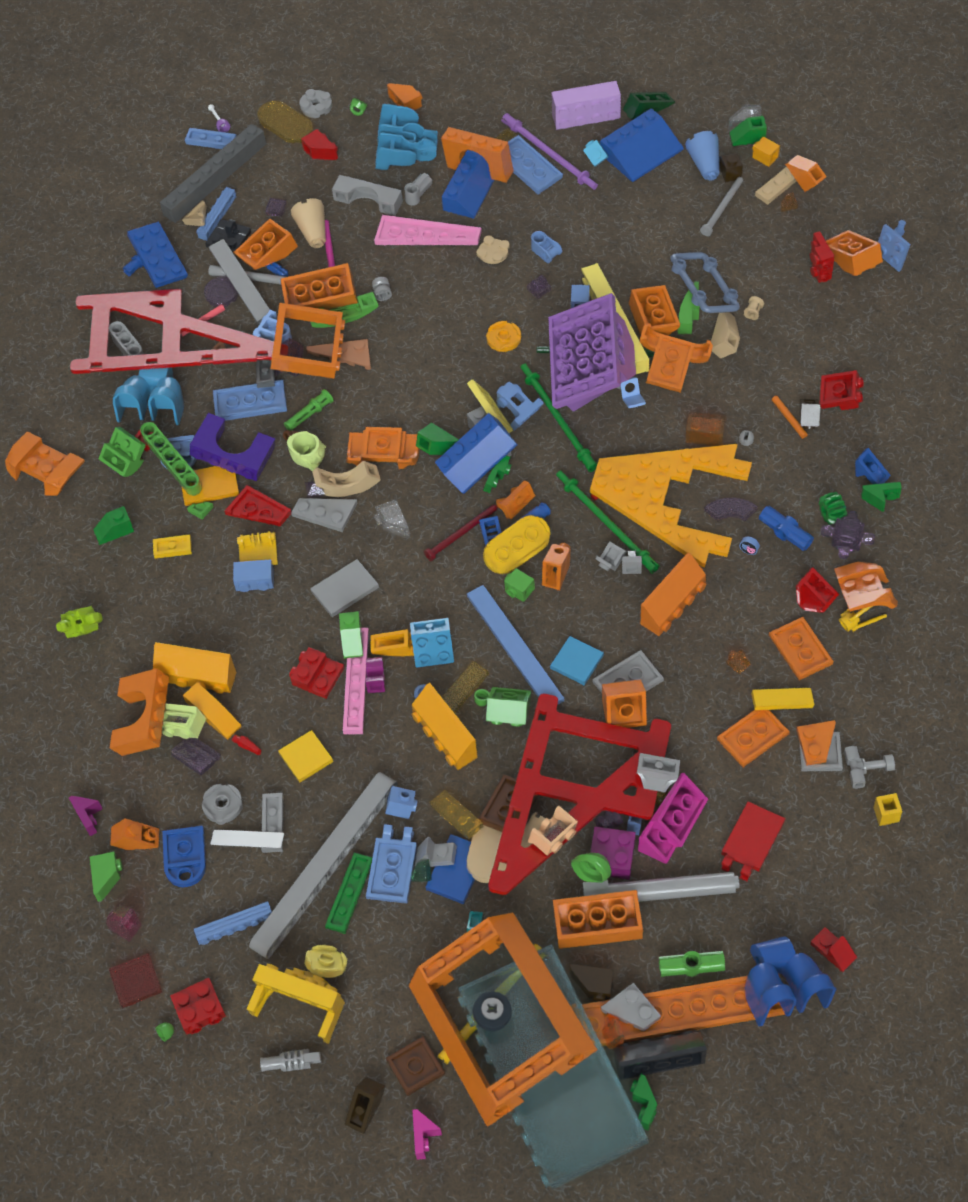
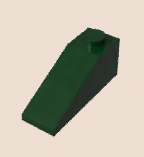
[623,92,675,120]

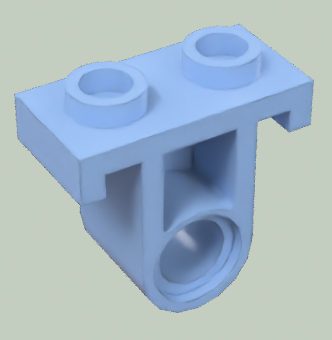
[253,310,292,346]

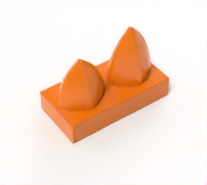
[496,481,535,520]

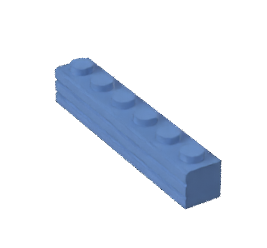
[197,187,236,241]
[194,901,272,945]

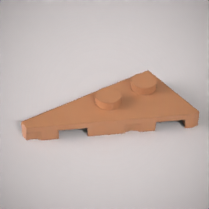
[306,339,371,370]

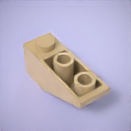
[711,312,740,358]

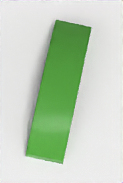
[310,292,378,328]

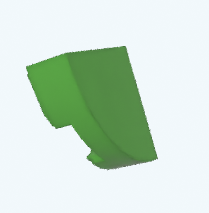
[187,501,214,520]

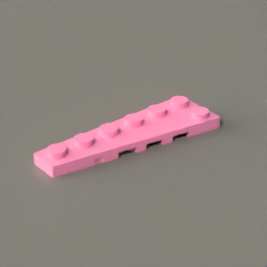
[374,215,482,245]

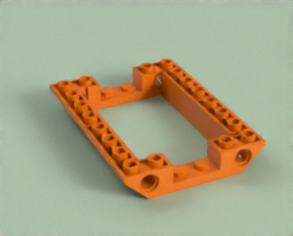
[409,913,597,1127]

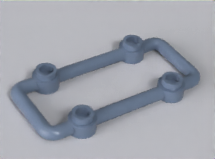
[670,252,740,313]

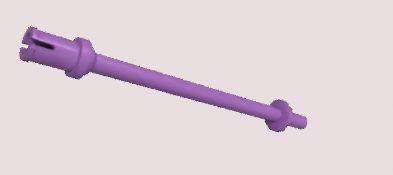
[502,113,598,190]

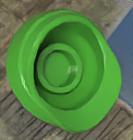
[571,853,611,883]

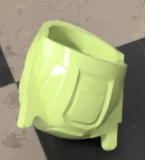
[287,431,326,471]

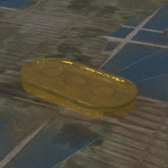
[258,101,313,144]

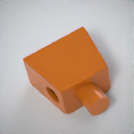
[542,543,571,590]

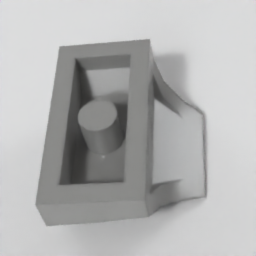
[637,753,680,792]

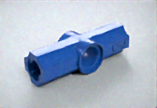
[759,506,814,551]

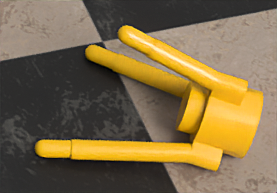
[839,606,887,632]

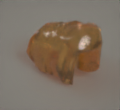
[726,649,751,674]

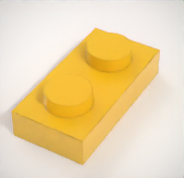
[153,535,192,559]

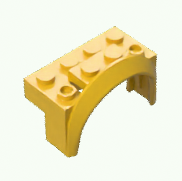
[247,963,345,1043]

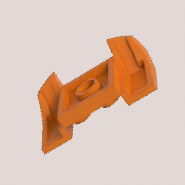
[346,427,420,469]
[5,431,85,496]
[834,562,898,611]

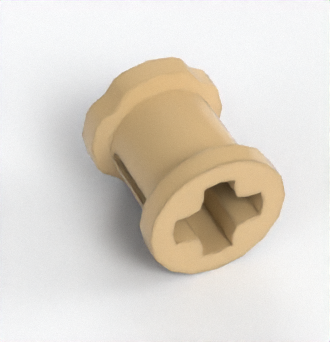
[744,296,764,320]

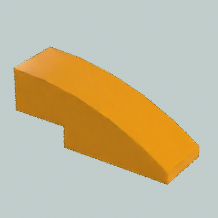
[371,629,414,656]
[183,682,242,740]

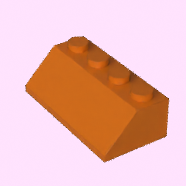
[640,553,706,636]
[553,890,643,949]

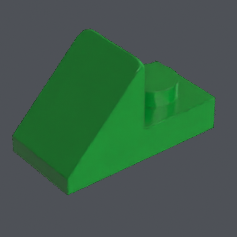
[861,482,902,512]

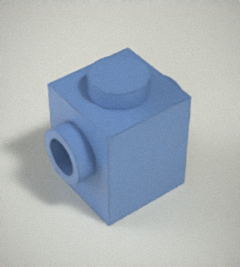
[385,786,418,819]

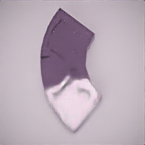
[704,498,758,521]

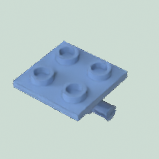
[878,220,911,272]

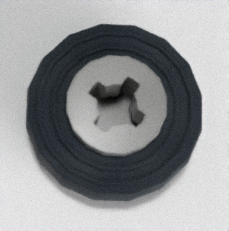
[472,991,512,1032]

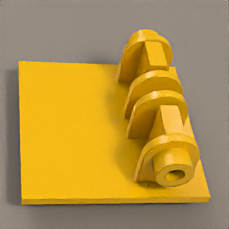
[237,531,278,565]

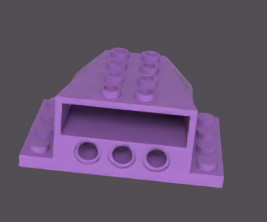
[548,293,636,411]

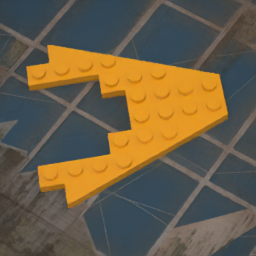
[590,444,752,568]

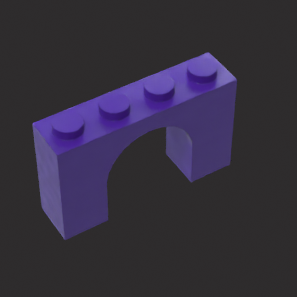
[190,413,275,481]

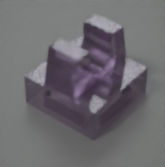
[527,275,551,299]

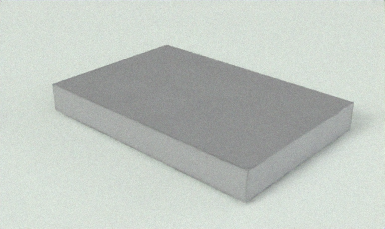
[310,559,379,617]
[593,650,664,693]

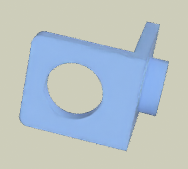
[620,377,646,408]

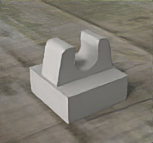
[622,551,642,574]

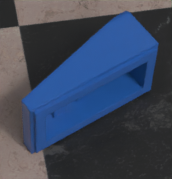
[479,516,502,546]

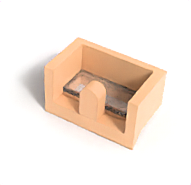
[528,806,578,856]

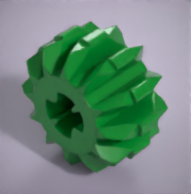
[819,492,847,525]

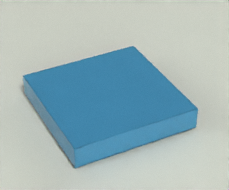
[550,636,604,685]

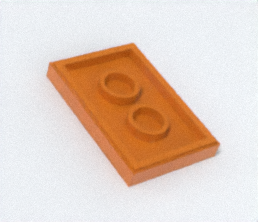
[769,617,834,680]
[717,710,789,767]

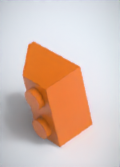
[602,679,647,728]

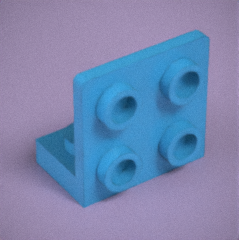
[410,618,454,667]

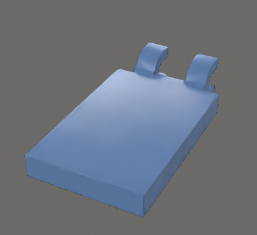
[366,824,417,904]

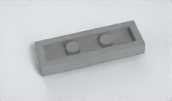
[261,793,284,853]

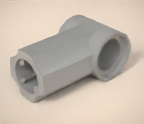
[405,173,433,205]

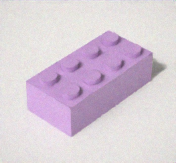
[552,81,621,130]

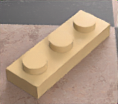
[755,167,796,204]

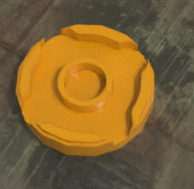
[486,321,521,352]

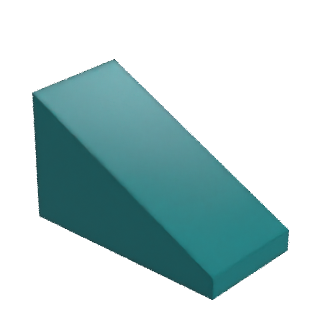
[467,911,483,932]

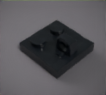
[205,219,251,256]

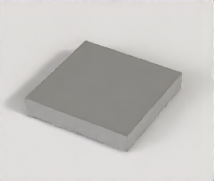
[799,732,843,771]

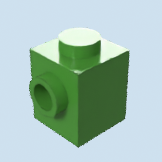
[504,568,535,602]

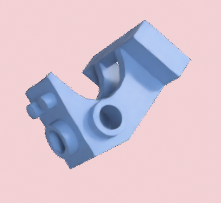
[496,382,543,431]

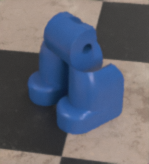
[745,936,836,1026]

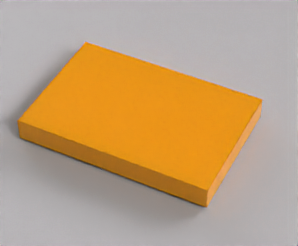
[182,466,239,506]

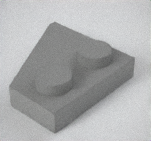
[601,983,661,1031]

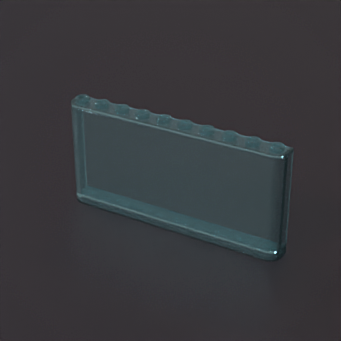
[457,944,649,1190]

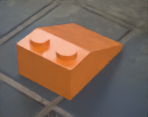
[233,219,298,270]
[826,230,883,276]

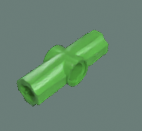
[659,951,725,977]

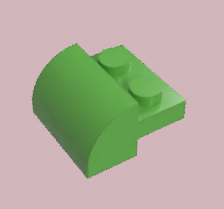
[98,427,146,477]

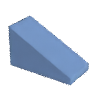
[627,816,643,835]

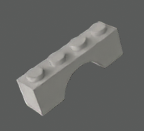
[332,175,403,216]

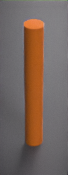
[772,396,808,439]

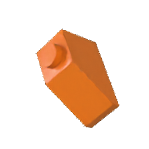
[387,83,422,110]

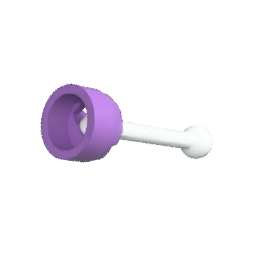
[208,104,230,133]

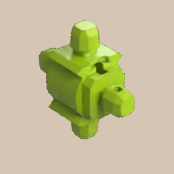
[56,606,103,638]

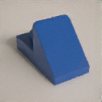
[855,448,891,484]

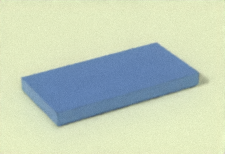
[508,135,563,194]
[213,380,287,420]

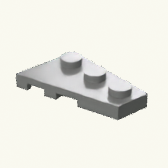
[291,498,357,532]

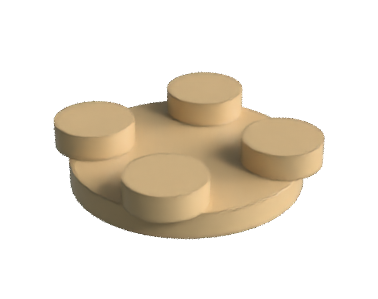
[477,236,510,264]

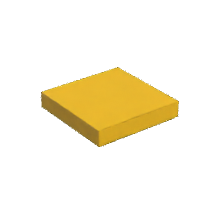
[278,730,333,783]

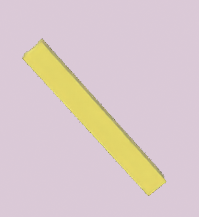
[581,263,649,374]

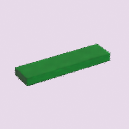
[325,852,372,934]

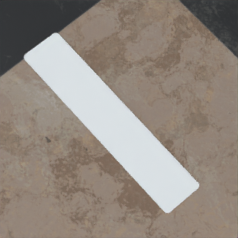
[211,830,284,848]

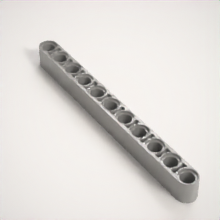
[249,772,398,959]

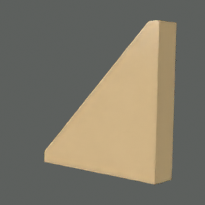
[182,200,207,226]

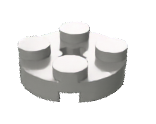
[299,89,332,118]
[202,784,243,825]

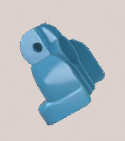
[375,104,438,170]
[113,367,184,425]

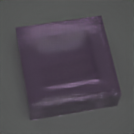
[265,198,287,217]

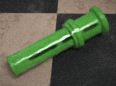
[284,389,334,431]

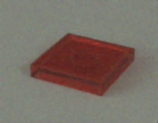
[109,953,162,1008]

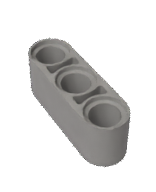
[109,321,144,356]

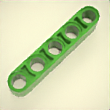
[140,422,202,496]

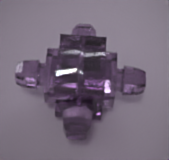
[821,511,876,559]

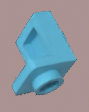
[583,140,609,167]

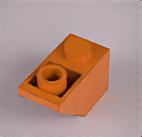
[785,155,827,192]
[110,819,159,850]

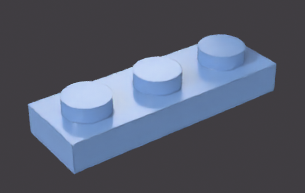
[185,128,237,149]

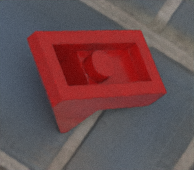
[810,927,857,973]

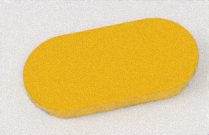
[483,515,550,574]

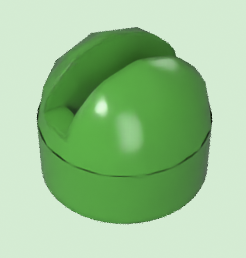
[474,689,490,707]
[155,1022,174,1042]

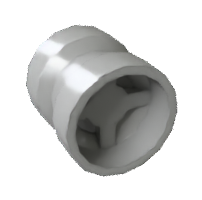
[372,277,392,301]

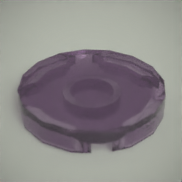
[204,277,239,307]

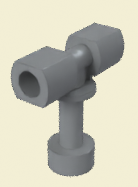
[844,746,895,789]

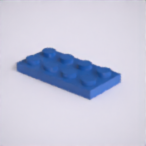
[127,222,188,288]

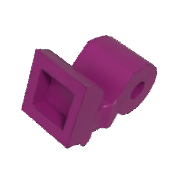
[366,657,385,693]

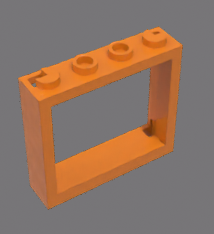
[270,303,345,379]

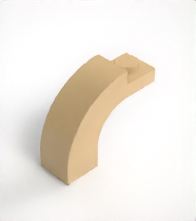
[312,461,381,497]

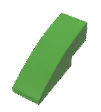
[678,282,699,334]

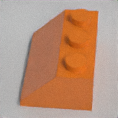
[629,285,680,336]

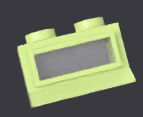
[162,703,206,739]

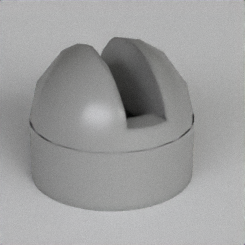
[739,430,754,446]

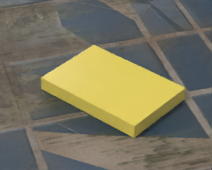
[467,380,513,433]

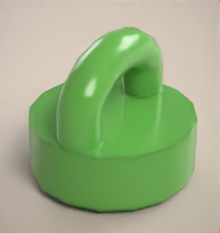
[350,98,367,116]

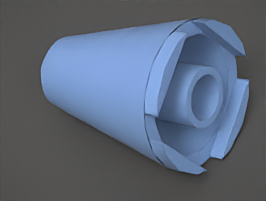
[685,131,720,181]

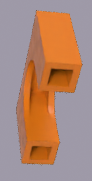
[441,127,513,183]
[110,668,169,756]

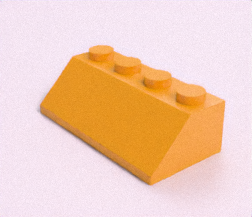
[153,642,236,694]
[411,683,478,770]

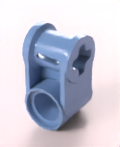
[531,231,563,263]

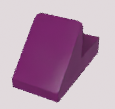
[68,796,103,836]

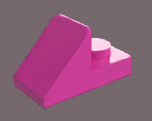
[413,1109,442,1160]

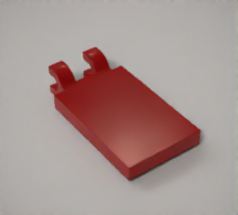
[721,802,785,881]

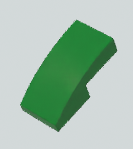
[483,456,512,493]

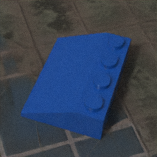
[600,108,683,182]

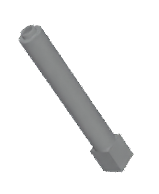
[583,872,739,902]

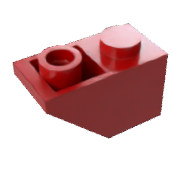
[301,129,338,160]

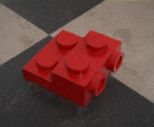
[810,231,835,283]
[820,370,864,411]
[289,647,345,699]
[170,978,226,1035]

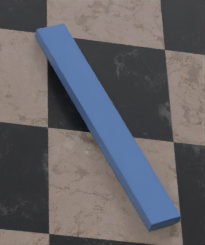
[467,585,564,704]

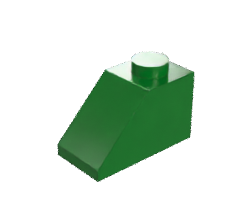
[93,506,134,545]

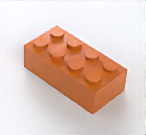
[281,263,358,310]

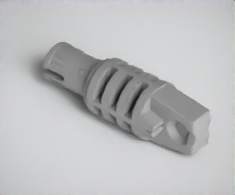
[260,1049,321,1072]

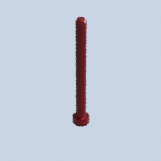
[424,504,498,562]

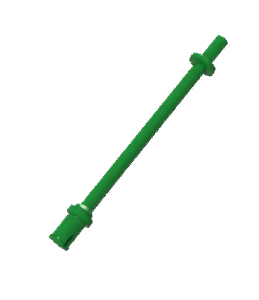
[520,363,597,472]
[556,470,660,574]

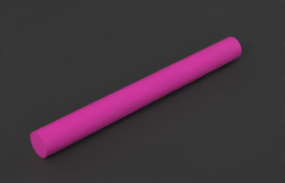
[325,220,335,268]

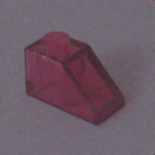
[106,906,142,942]

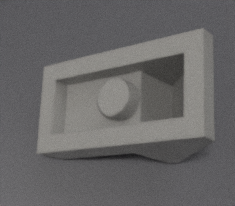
[415,837,457,868]

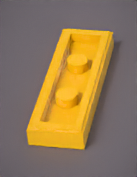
[751,688,814,710]

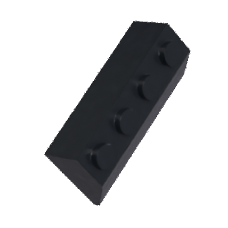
[614,1031,707,1080]

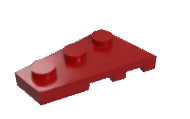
[225,485,291,526]

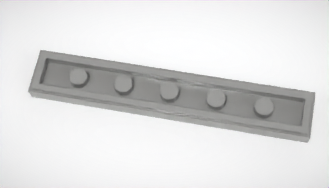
[209,239,270,324]

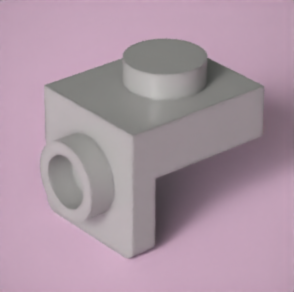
[595,541,627,571]

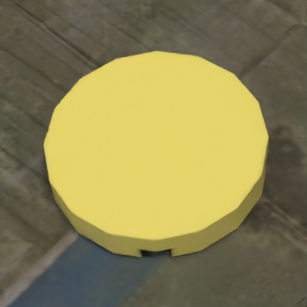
[304,945,347,978]

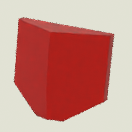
[796,567,839,613]

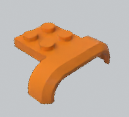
[640,323,713,393]

